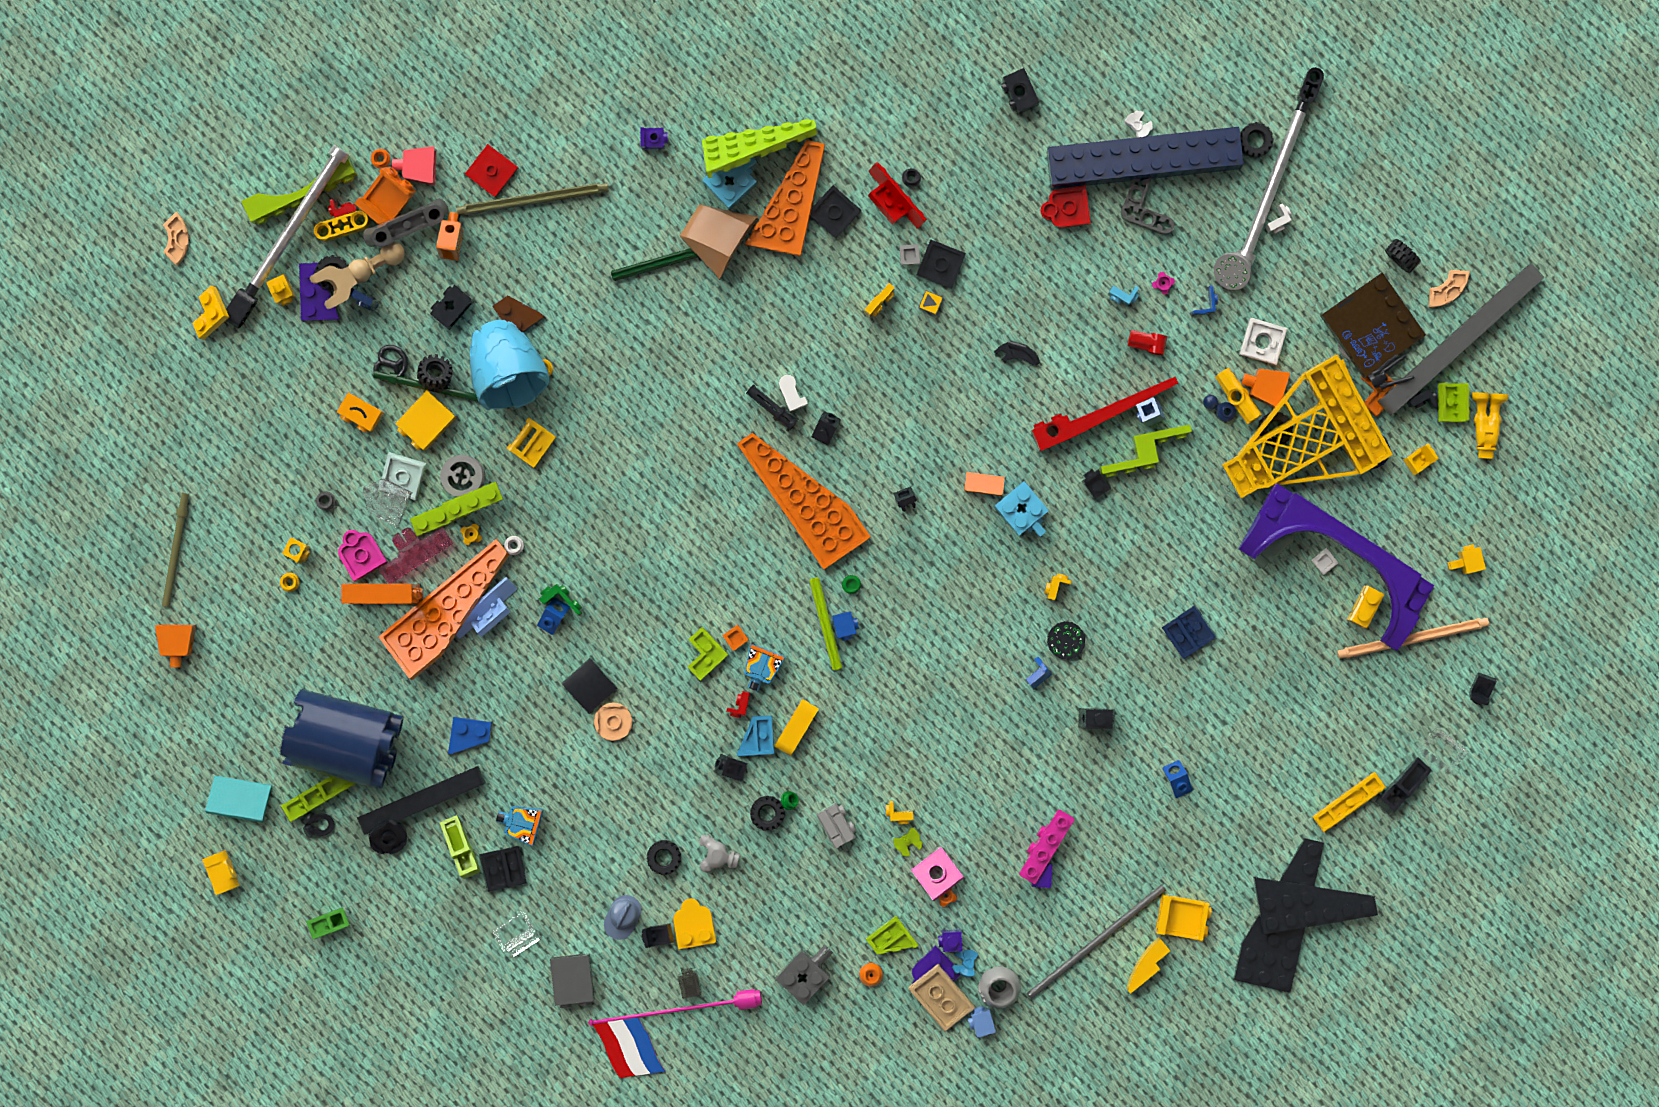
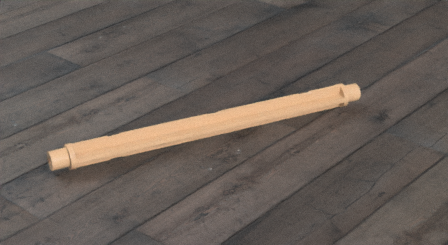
[1337,618,1489,659]

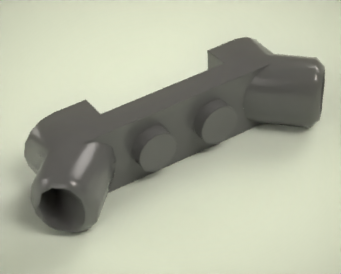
[363,198,449,247]

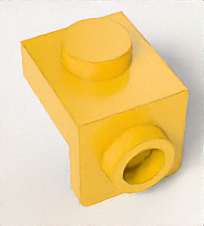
[1403,444,1439,475]
[1044,573,1072,600]
[886,800,913,824]

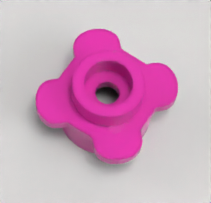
[1152,272,1175,295]

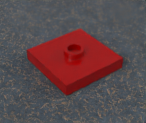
[465,144,518,198]

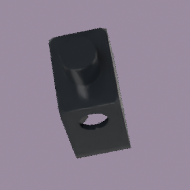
[1078,708,1115,729]

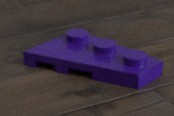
[299,263,340,321]

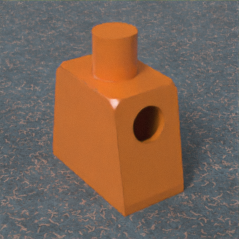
[1241,369,1290,408]
[155,625,196,667]

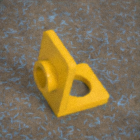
[282,538,310,564]

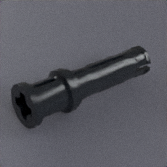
[746,384,799,432]

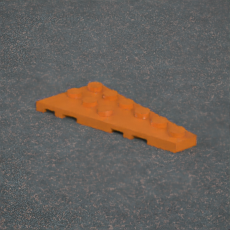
[745,140,826,256]

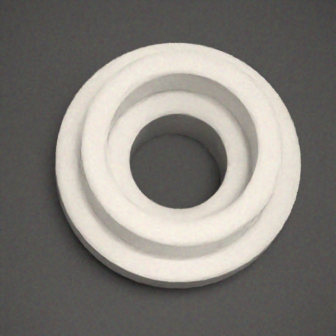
[504,536,524,555]

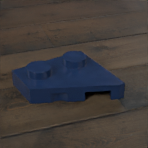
[350,288,380,311]

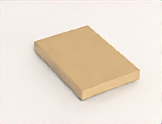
[908,964,975,1031]

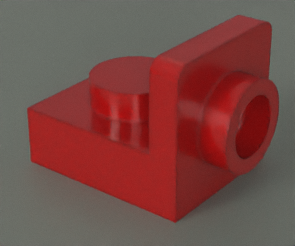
[328,199,359,218]
[726,691,750,718]

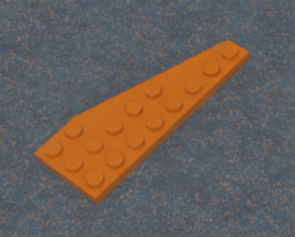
[737,433,871,569]
[379,539,509,680]

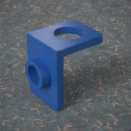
[1191,285,1218,315]
[537,597,570,635]
[1162,760,1193,798]

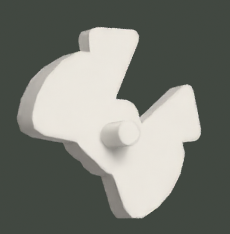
[1124,111,1153,137]

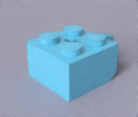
[702,157,757,211]
[993,481,1049,537]

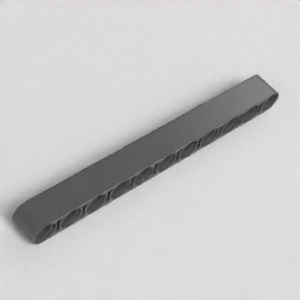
[1377,263,1544,416]

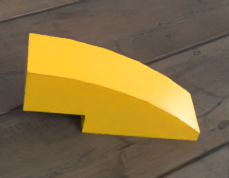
[1126,937,1170,994]

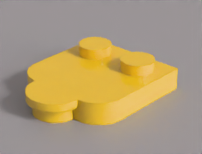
[673,898,716,949]

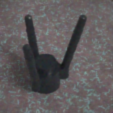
[1368,355,1415,390]

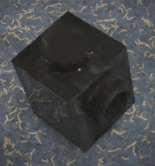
[678,968,702,999]

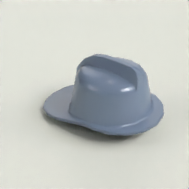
[604,895,641,940]

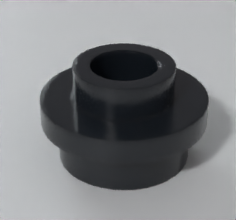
[902,168,921,187]

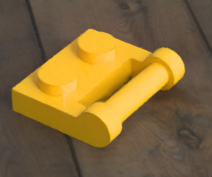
[507,417,557,468]

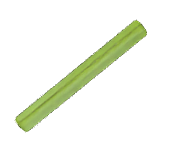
[809,577,842,671]

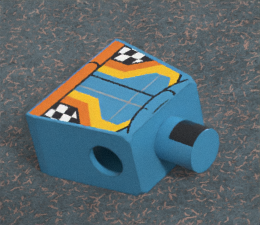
[744,644,785,692]
[496,806,544,846]

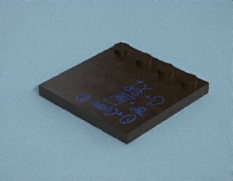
[1320,272,1426,378]

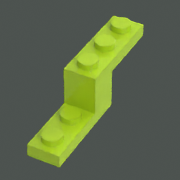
[1099,424,1192,477]
[410,482,504,536]

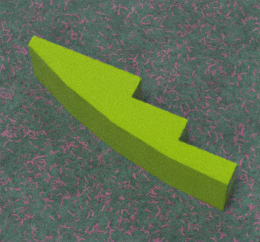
[280,777,357,822]

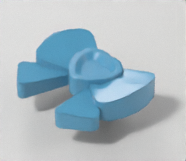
[952,950,978,977]

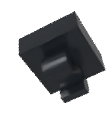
[893,486,917,512]

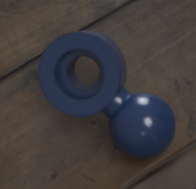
[1203,395,1236,421]

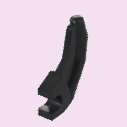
[994,341,1041,366]

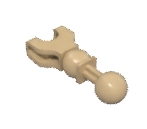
[310,241,405,309]

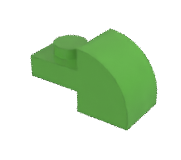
[306,907,350,939]

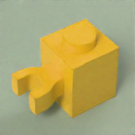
[266,274,296,306]
[1447,544,1486,574]

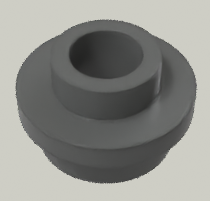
[316,491,336,511]

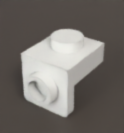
[1265,203,1292,234]

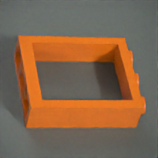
[341,584,423,604]

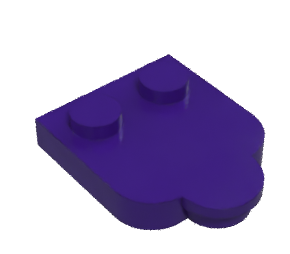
[912,945,960,984]

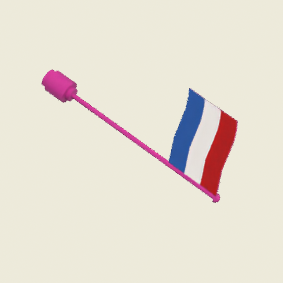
[588,989,762,1078]

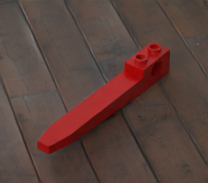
[1031,376,1178,452]

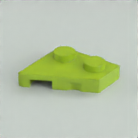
[865,915,919,955]

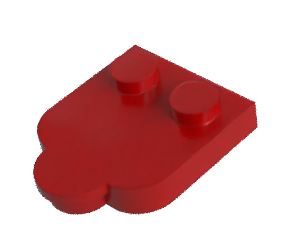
[1041,185,1091,228]

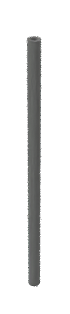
[1027,884,1166,999]

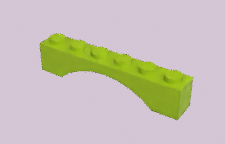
[241,157,357,225]

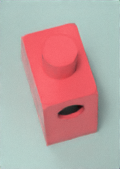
[392,146,437,186]

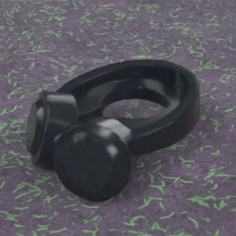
[303,812,334,838]

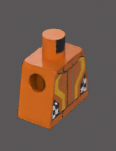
[436,212,463,261]

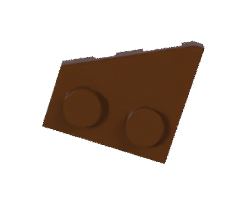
[492,295,544,332]

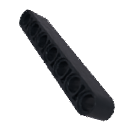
[357,766,486,835]

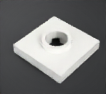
[1239,318,1287,366]

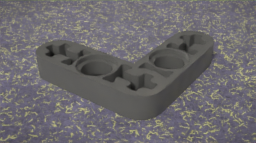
[1121,178,1175,235]

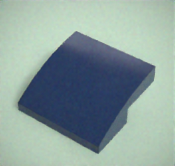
[1162,605,1217,659]

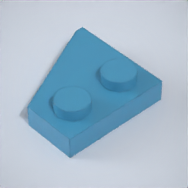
[737,715,775,756]

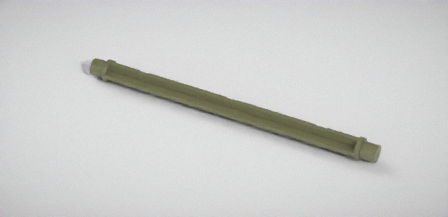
[456,182,609,216]

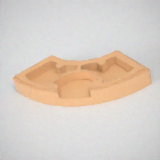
[163,212,189,266]
[1428,270,1470,308]

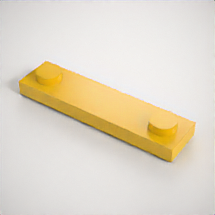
[1312,772,1386,832]

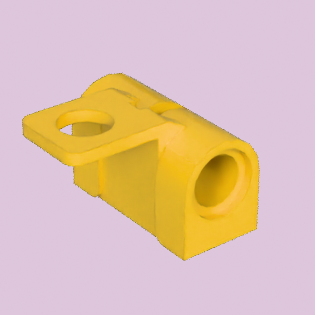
[202,850,240,895]

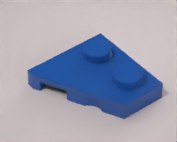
[448,717,492,754]

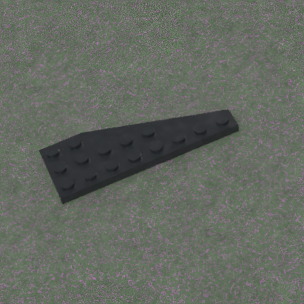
[1233,838,1324,993]

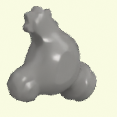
[699,834,740,872]

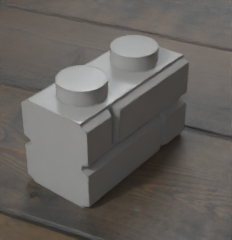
[816,803,857,848]

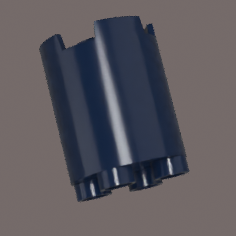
[280,689,404,789]

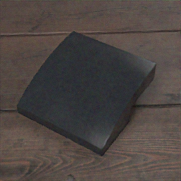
[562,658,617,714]
[479,846,527,892]

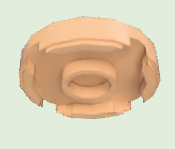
[594,702,633,741]

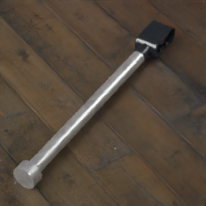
[1237,67,1324,266]
[226,144,350,329]

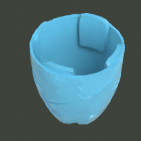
[470,319,550,410]

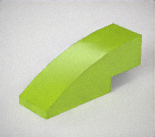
[439,815,481,879]

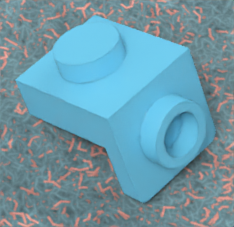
[1108,286,1139,306]

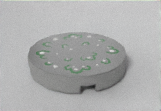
[1214,252,1252,290]

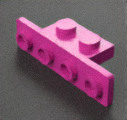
[1019,809,1075,884]

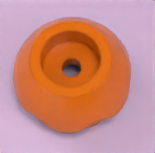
[859,963,883,987]

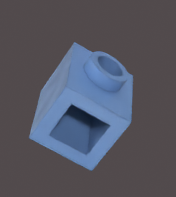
[1136,397,1166,427]
[968,1006,996,1038]

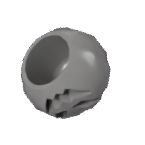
[978,966,1021,1009]

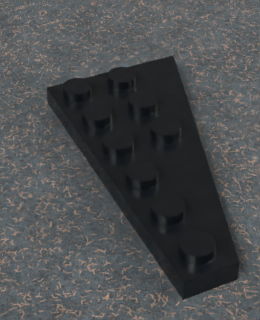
[1253,877,1378,934]

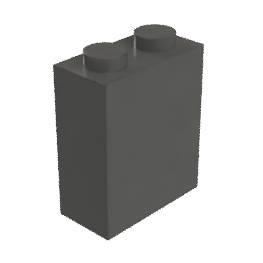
[550,953,595,1008]

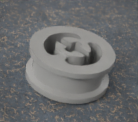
[440,455,485,497]

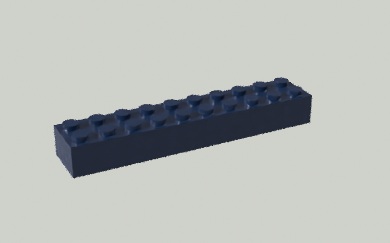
[1046,127,1244,190]

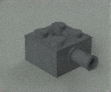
[775,944,833,1006]

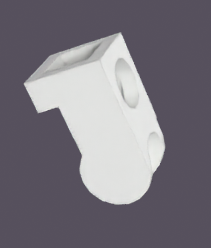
[779,375,808,412]

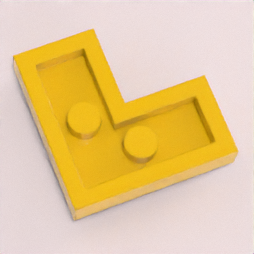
[864,283,895,318]
[192,286,229,340]

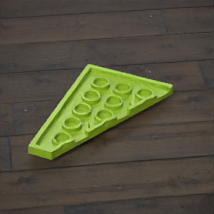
[702,119,817,178]

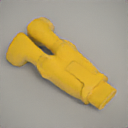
[1472,392,1509,459]

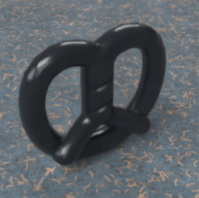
[373,344,408,382]

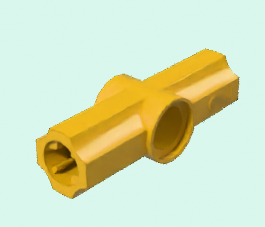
[1215,368,1262,424]

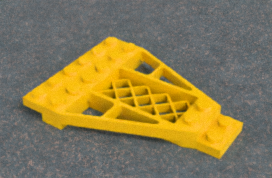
[1221,354,1393,498]

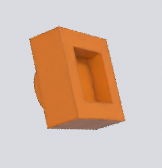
[722,625,749,651]

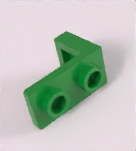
[539,584,582,616]

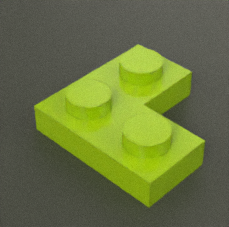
[687,627,729,681]

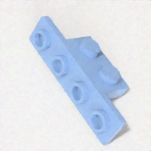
[456,577,517,638]

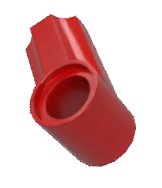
[1127,330,1168,356]

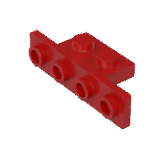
[868,162,927,229]

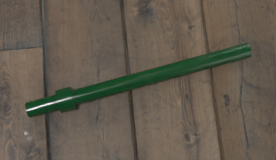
[373,371,479,402]

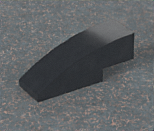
[1375,757,1432,815]

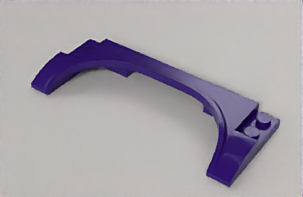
[1238,484,1434,651]

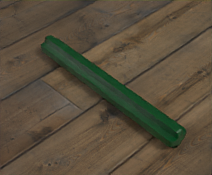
[611,248,699,281]

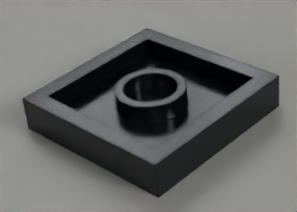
[810,185,861,239]
[916,239,966,289]

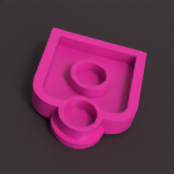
[338,530,388,582]

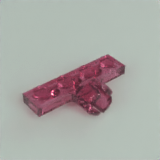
[378,527,454,584]

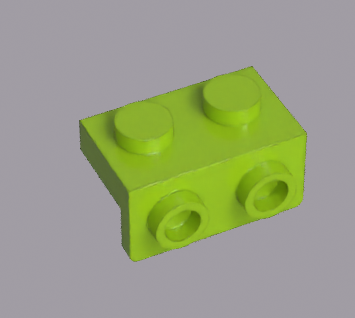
[1438,383,1470,422]

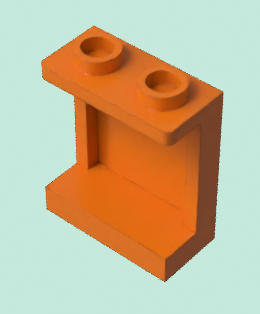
[354,167,416,225]

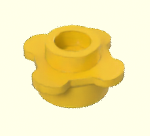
[460,524,482,545]

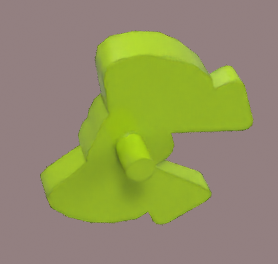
[893,827,923,856]

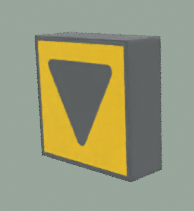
[918,290,943,315]

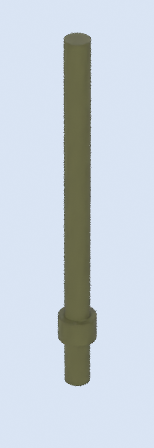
[162,493,189,607]

